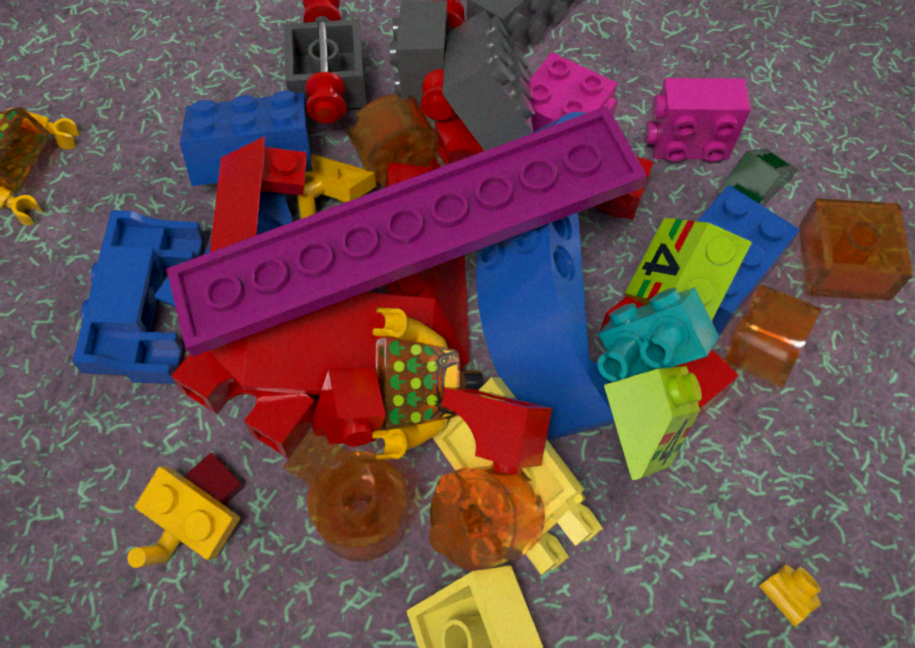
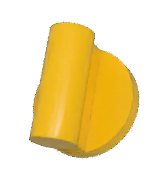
[759,565,821,627]

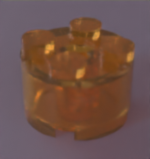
[347,94,439,188]
[725,284,821,389]
[307,451,409,562]
[429,465,545,571]

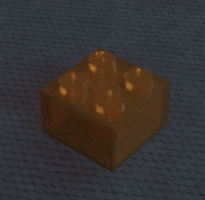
[799,198,913,301]

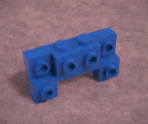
[72,210,204,384]

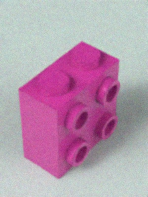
[527,52,618,131]
[645,78,751,162]

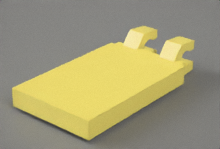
[432,377,603,575]

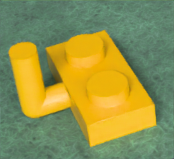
[297,155,376,219]
[127,466,241,568]

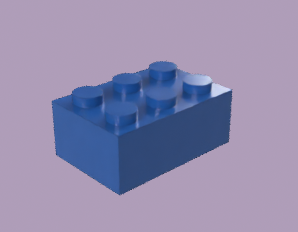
[179,91,313,186]
[697,185,800,336]

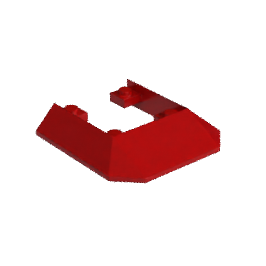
[207,136,469,400]

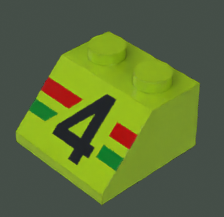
[624,217,752,321]
[604,366,702,480]

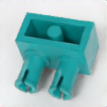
[597,287,719,382]

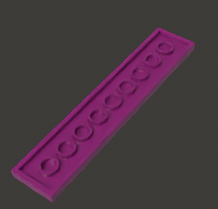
[167,106,647,356]

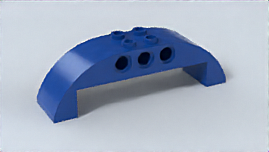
[476,112,621,440]

